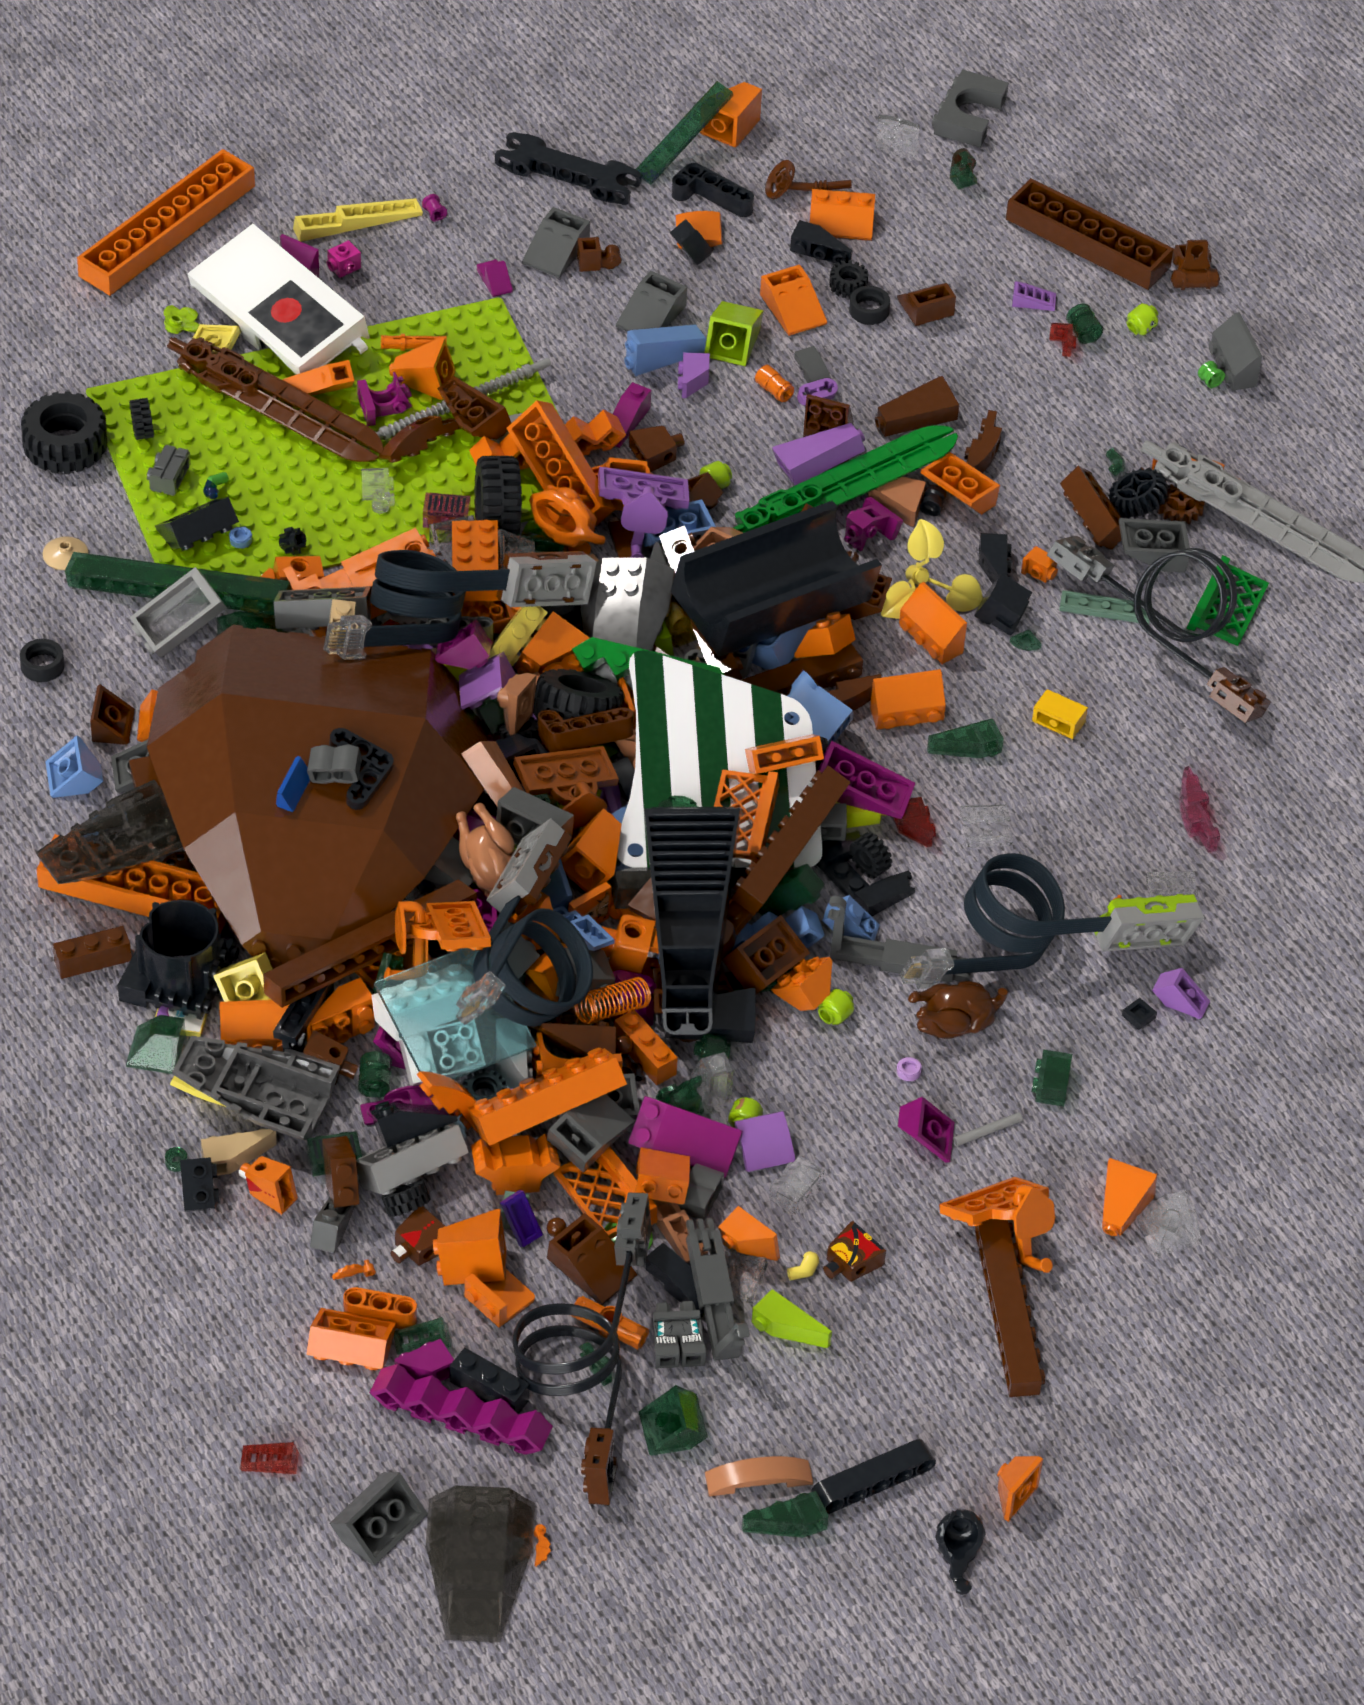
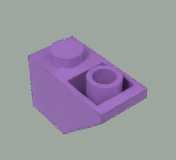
[678,352,710,398]

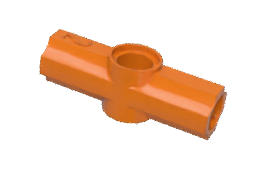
[571,1296,649,1350]

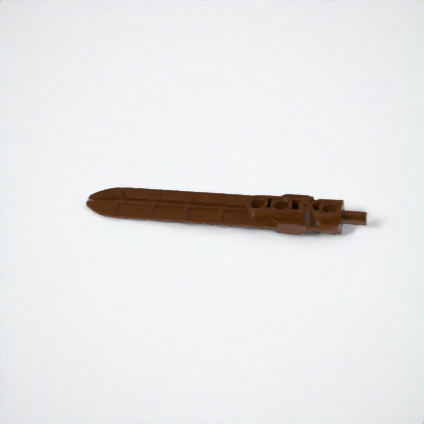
[167,337,383,462]

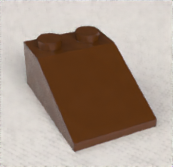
[722,915,810,995]

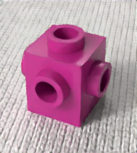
[326,240,361,278]

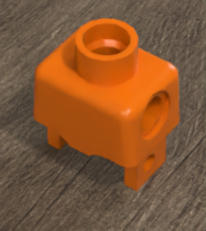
[601,914,660,979]

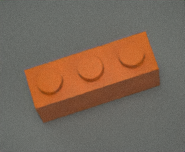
[745,734,824,774]
[614,1011,678,1086]

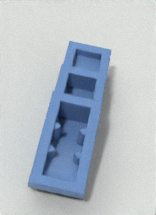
[553,906,615,951]

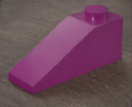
[613,382,651,448]

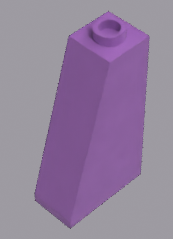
[772,423,865,486]

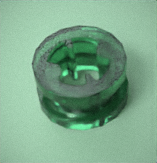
[165,1147,187,1172]

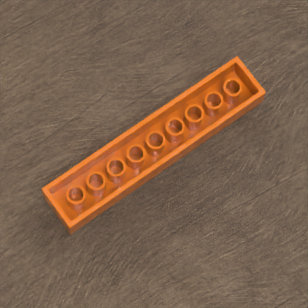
[77,149,255,296]

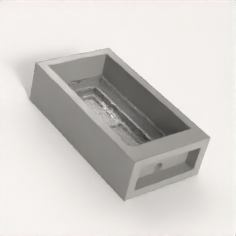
[130,567,227,657]

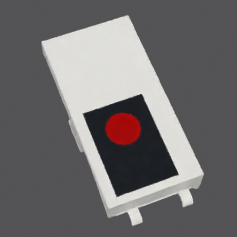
[187,224,370,375]

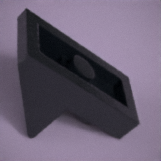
[670,219,713,265]

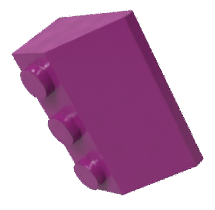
[435,619,492,669]

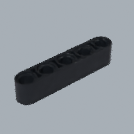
[811,1439,936,1514]

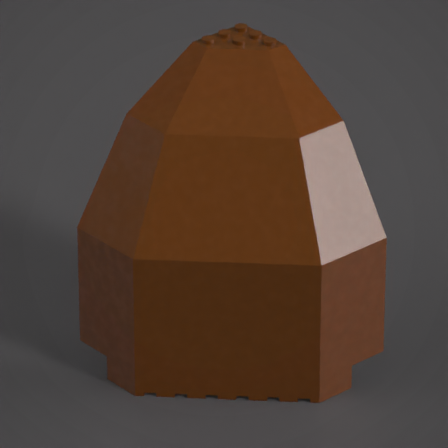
[147,625,488,969]

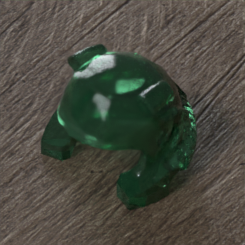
[655,1075,704,1115]

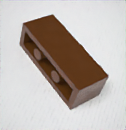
[53,925,131,979]

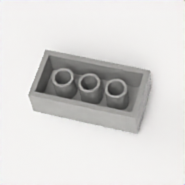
[356,1123,469,1195]

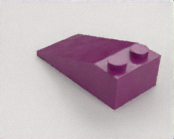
[816,741,915,819]
[628,1096,743,1178]

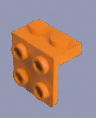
[464,1269,535,1328]

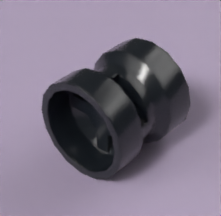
[920,485,946,516]

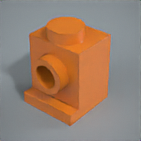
[1021,546,1058,583]

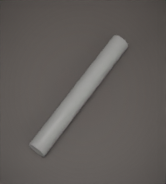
[953,1112,1023,1146]

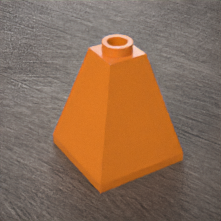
[389,338,456,400]
[1102,1158,1157,1236]

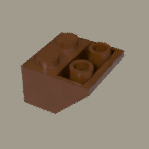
[897,283,956,326]

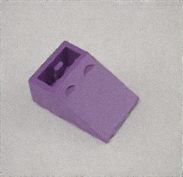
[459,651,515,710]

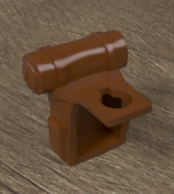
[1171,240,1220,290]

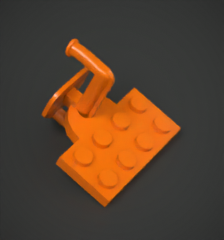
[384,901,491,982]
[939,1177,1055,1273]

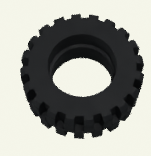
[21,391,108,474]
[474,456,522,542]
[533,669,625,720]

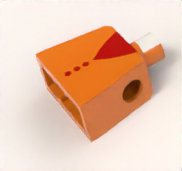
[239,1156,298,1214]

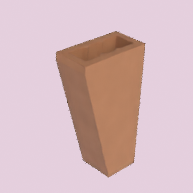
[461,741,525,806]

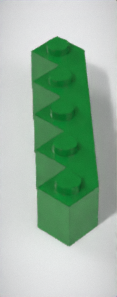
[572,637,724,682]

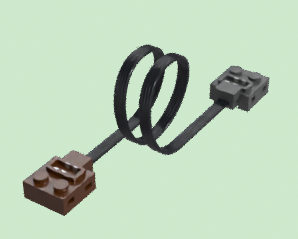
[1047,536,1271,723]
[513,1192,652,1505]

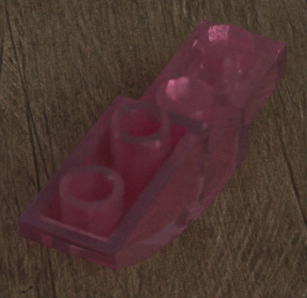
[1179,766,1220,852]

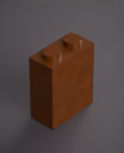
[322,1136,360,1208]

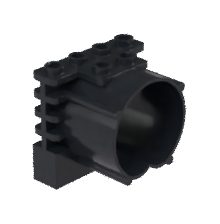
[117,900,239,1020]

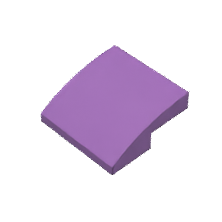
[734,1111,796,1172]

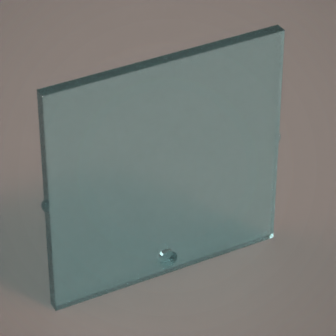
[374,948,536,1080]

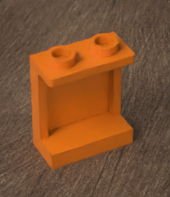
[635,1147,690,1205]

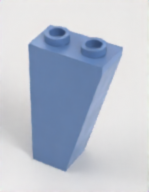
[624,324,706,376]

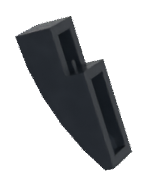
[645,1243,705,1318]

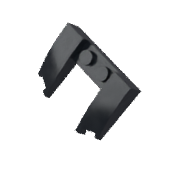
[816,831,915,916]

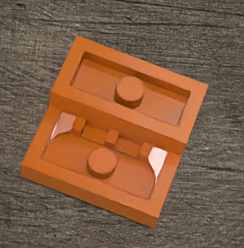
[676,211,723,249]

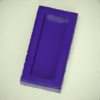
[500,1190,543,1247]

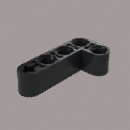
[671,163,754,217]

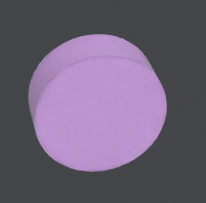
[897,1057,922,1081]

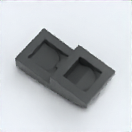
[794,346,831,388]

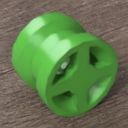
[1198,361,1225,389]

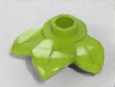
[163,305,200,334]

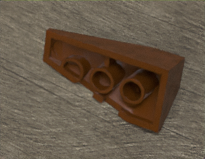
[437,376,511,440]

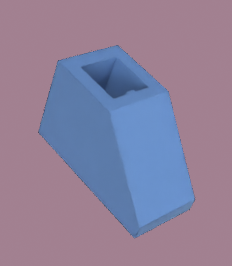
[822,895,880,941]

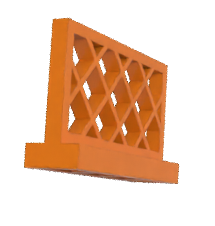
[714,770,779,863]
[553,1147,657,1239]

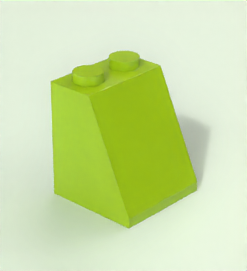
[705,301,764,366]

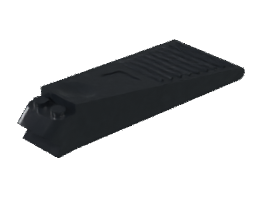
[644,807,741,1035]

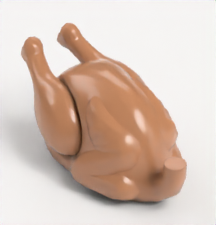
[456,803,515,897]

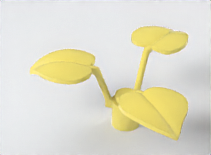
[881,519,983,619]

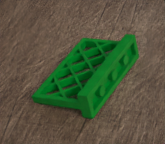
[1187,555,1269,646]

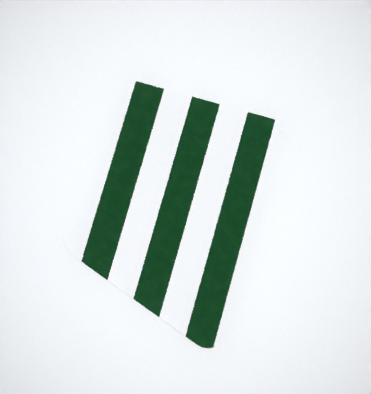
[617,650,822,868]

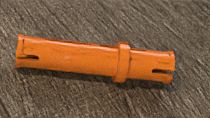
[381,334,447,351]

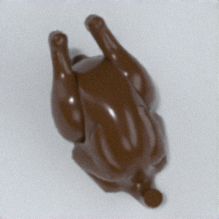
[908,981,1008,1039]

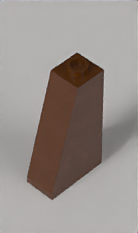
[875,376,959,437]

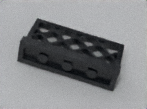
[273,982,335,1053]

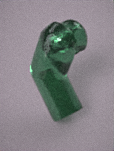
[1106,448,1126,476]

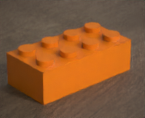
[452,520,499,601]

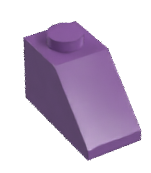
[1152,968,1210,1019]

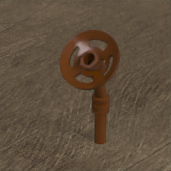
[765,160,852,199]

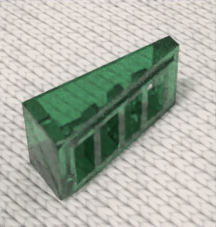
[394,1317,451,1354]

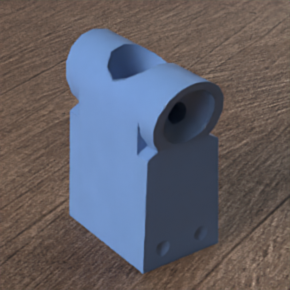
[784,670,853,746]

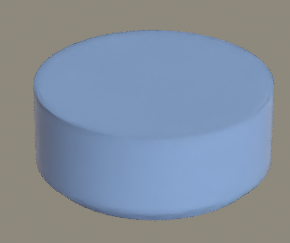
[229,527,252,548]

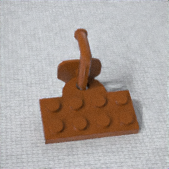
[513,746,619,839]

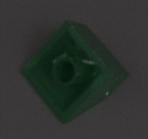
[638,1385,708,1456]

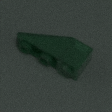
[741,1491,829,1538]

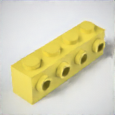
[487,606,548,666]

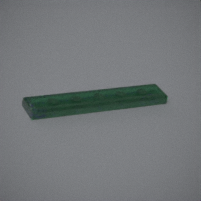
[636,81,734,185]

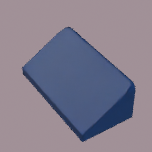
[276,756,310,812]

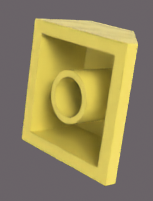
[213,952,272,1002]

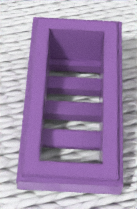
[1012,281,1056,311]

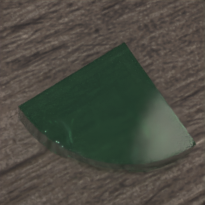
[1010,629,1042,651]

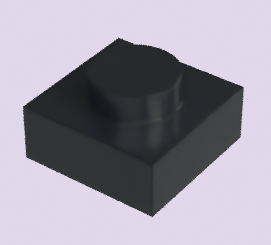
[1122,998,1157,1030]

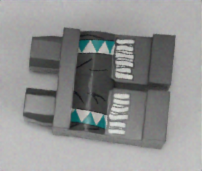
[652,1301,706,1369]

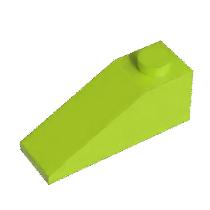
[751,1289,832,1348]

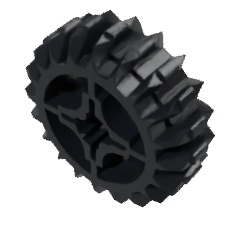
[1108,467,1169,519]

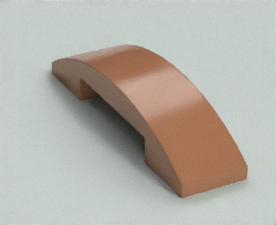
[705,1456,813,1496]

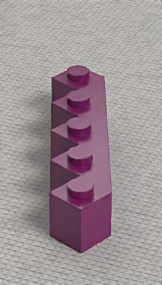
[369,1364,553,1455]

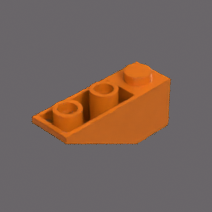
[283,360,355,396]

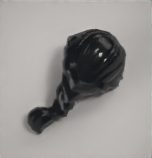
[935,1509,986,1595]

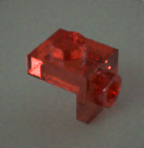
[1049,323,1077,357]

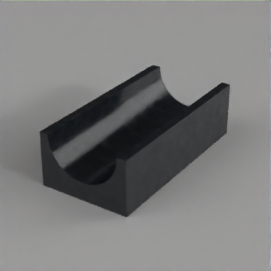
[670,500,882,657]

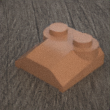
[497,673,536,736]

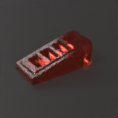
[240,1442,299,1474]

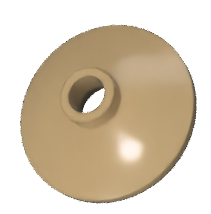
[43,536,88,570]

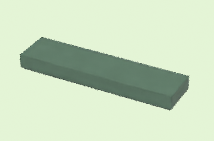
[1059,590,1150,624]

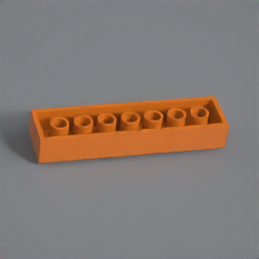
[37,834,227,934]

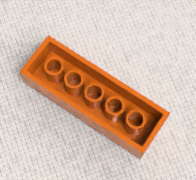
[506,400,616,527]
[468,1048,627,1146]

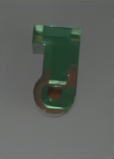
[950,148,977,190]

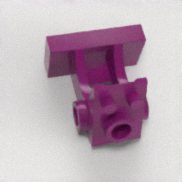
[357,372,412,426]
[844,497,903,552]

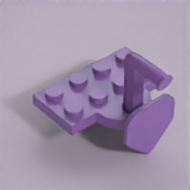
[598,466,689,558]

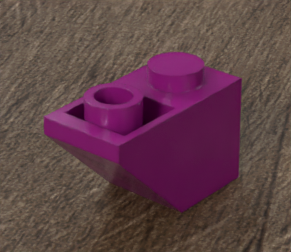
[394,1339,454,1381]

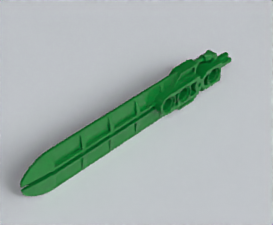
[733,425,958,533]

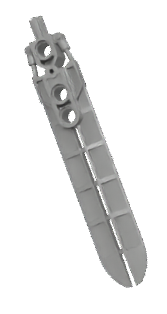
[1140,440,1364,582]

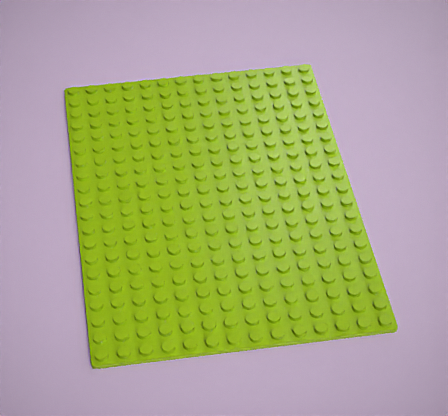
[86,297,560,602]

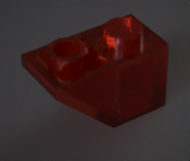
[893,797,936,847]

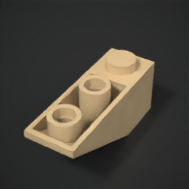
[201,1128,277,1176]

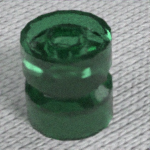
[1066,303,1104,344]
[358,1051,392,1098]

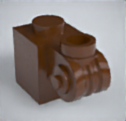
[577,237,622,272]

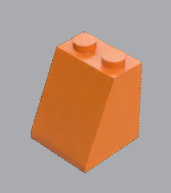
[700,82,762,148]
[514,611,590,674]
[560,808,622,893]
[433,1209,507,1286]

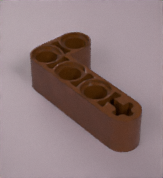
[538,708,634,752]

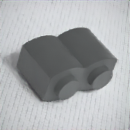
[307,744,362,784]
[678,1163,724,1220]

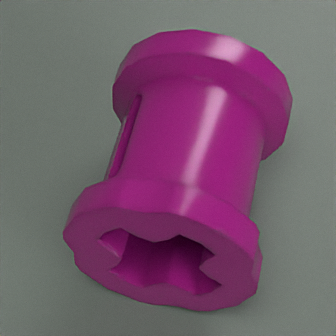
[422,194,447,222]

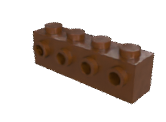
[1060,465,1122,550]

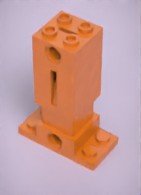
[283,528,436,637]

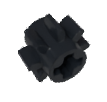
[279,527,307,555]

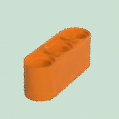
[343,1287,417,1329]

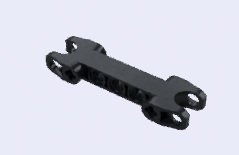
[495,132,642,205]

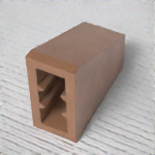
[868,476,926,527]

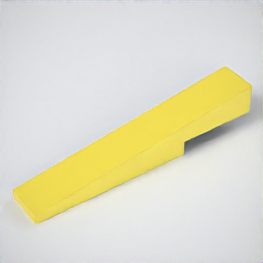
[293,198,423,242]

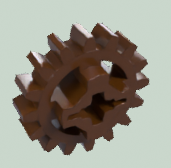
[1157,484,1205,524]

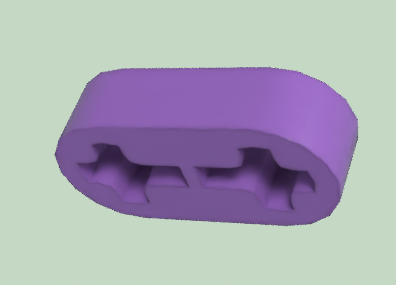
[797,378,838,406]

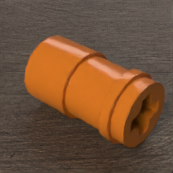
[755,365,794,402]

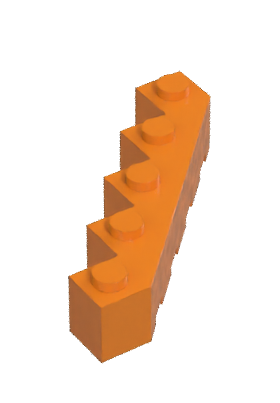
[469,409,626,470]

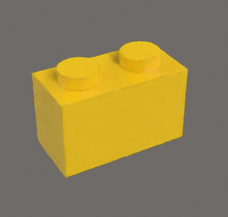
[1032,689,1088,739]

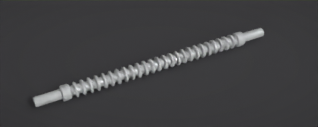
[363,358,551,447]

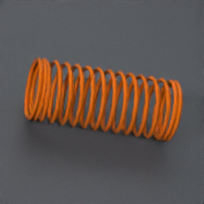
[574,977,651,1025]

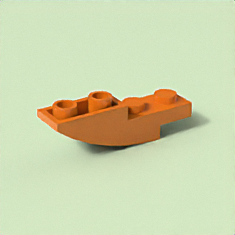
[416,1071,478,1134]

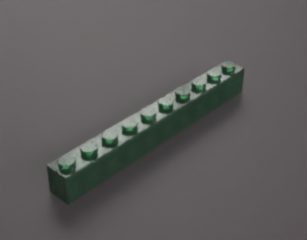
[65,552,291,615]

